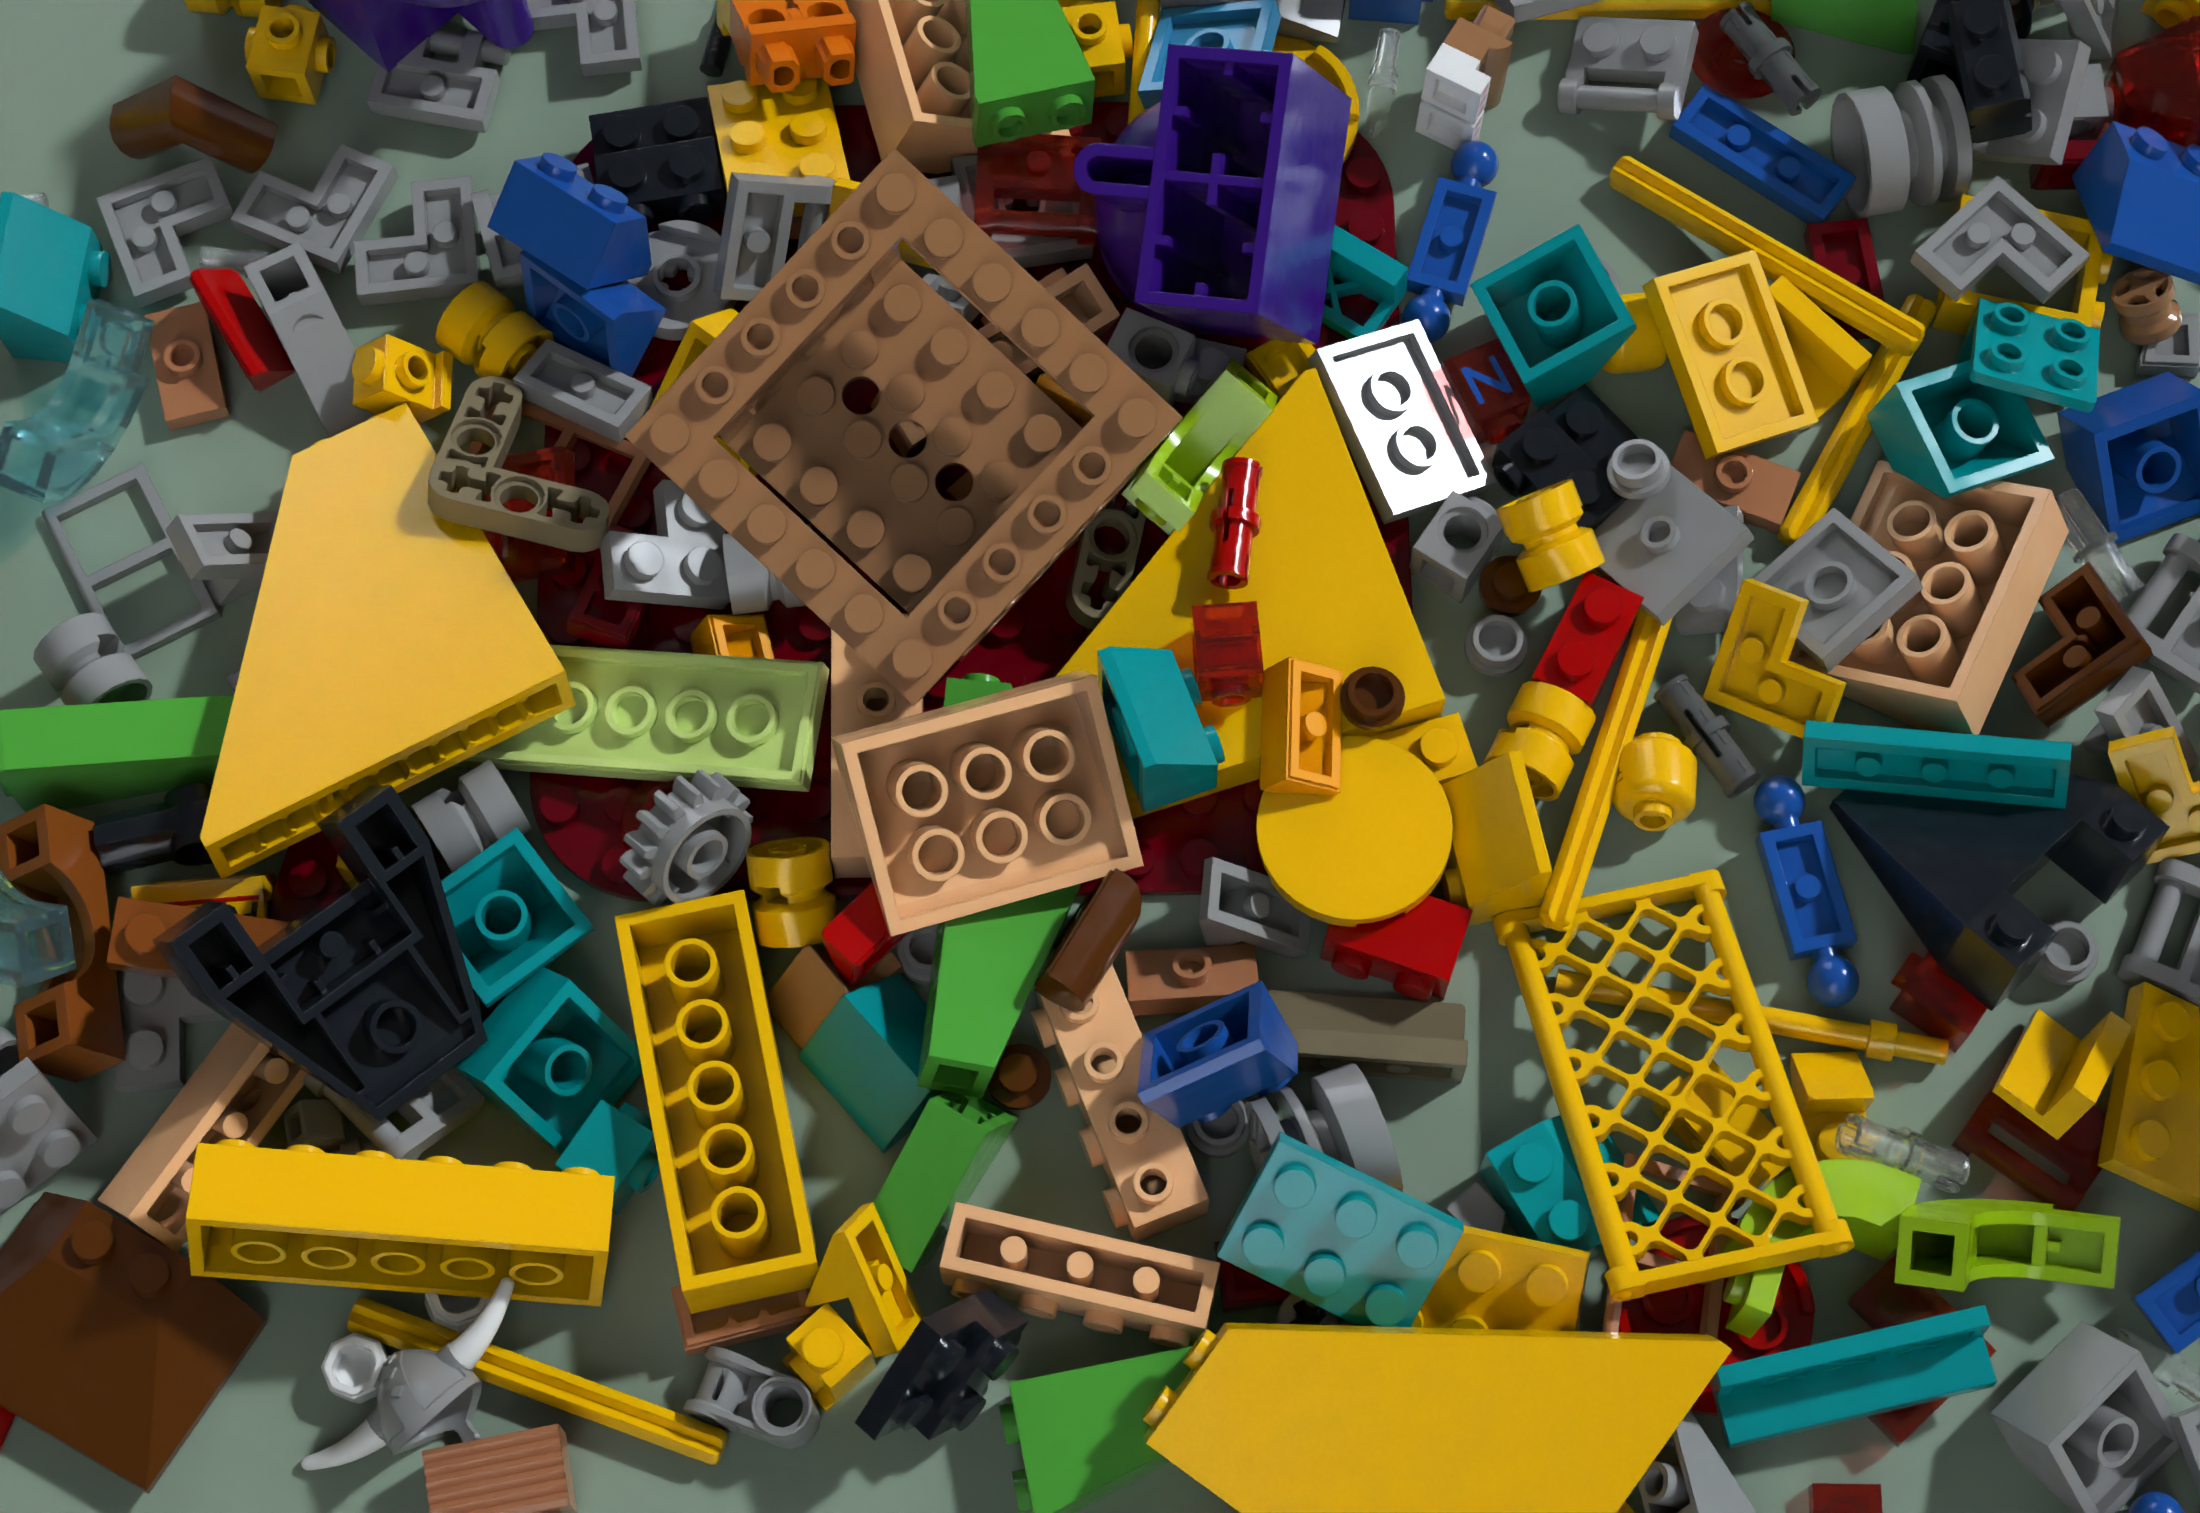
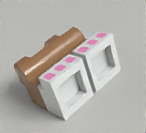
[1415,5,1516,150]

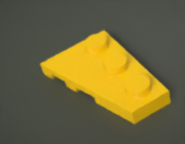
[2097,982,2200,1212]

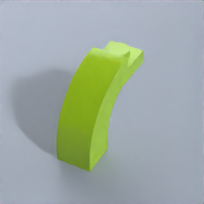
[1121,357,1279,535]
[1720,1159,1922,1338]
[1894,1199,2121,1292]

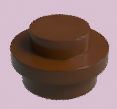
[1479,555,1542,617]
[1340,666,1405,731]
[987,1044,1052,1110]

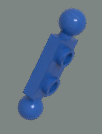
[1402,141,1499,343]
[1753,775,1859,1007]

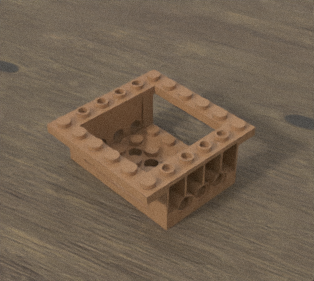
[624,148,1183,706]

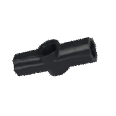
[93,783,213,875]

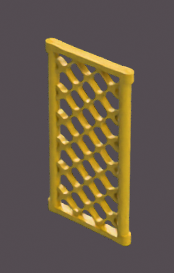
[1492,869,1855,1302]

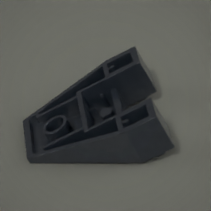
[1829,773,2170,1011]
[152,785,488,1121]

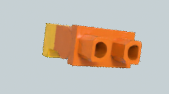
[716,0,857,93]

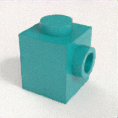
[555,1099,660,1215]

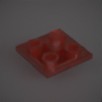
[2103,16,2200,147]

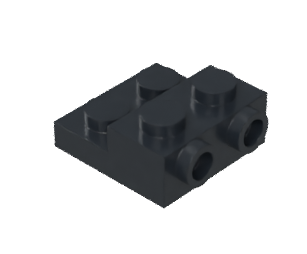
[589,96,726,228]
[1492,383,1639,531]
[855,1287,1028,1441]

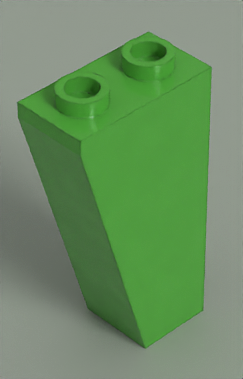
[965,0,1096,147]
[0,694,234,812]
[917,883,1081,1098]
[999,1346,1192,1513]

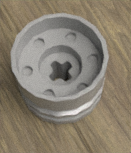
[1830,74,1973,218]
[1245,1063,1403,1192]

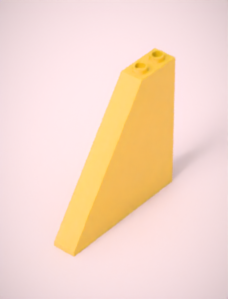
[1056,367,1446,819]
[200,402,576,880]
[1142,1323,1732,1513]

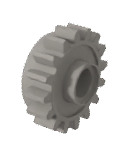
[619,770,753,907]

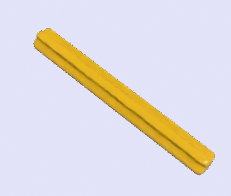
[1778,294,1937,546]

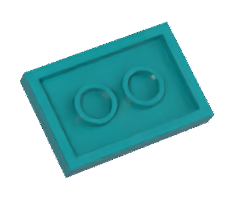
[1217,1132,1464,1327]

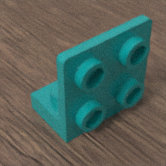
[1955,298,2100,413]

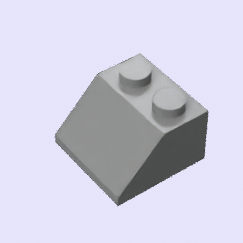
[1990,1321,2180,1513]

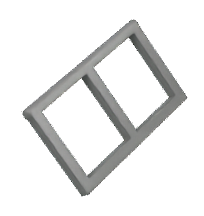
[42,463,221,660]

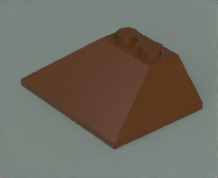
[0,1192,267,1494]

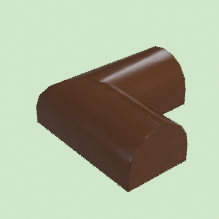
[109,75,278,174]
[2010,562,2153,729]
[1034,868,1142,1012]

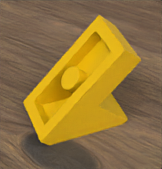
[1789,1051,1875,1161]
[805,1202,924,1358]

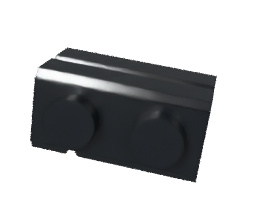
[1946,0,2032,144]

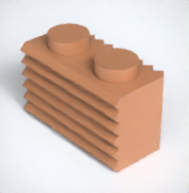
[422,1424,578,1513]

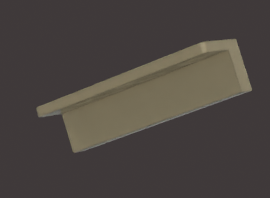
[1267,989,1468,1083]

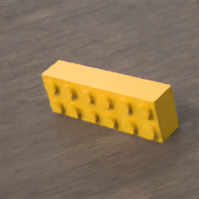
[614,889,820,1314]
[186,1139,615,1307]

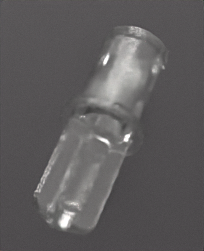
[2055,488,2146,605]

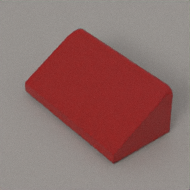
[189,269,295,392]
[821,882,911,987]

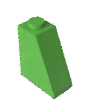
[1771,0,1918,55]
[874,1092,1019,1273]

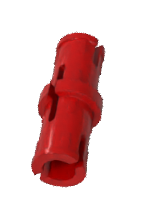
[1207,457,1263,589]

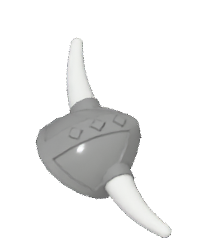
[301,1277,515,1471]

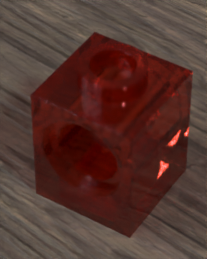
[1190,601,1264,707]

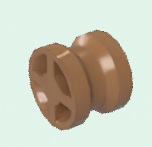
[2111,267,2182,345]

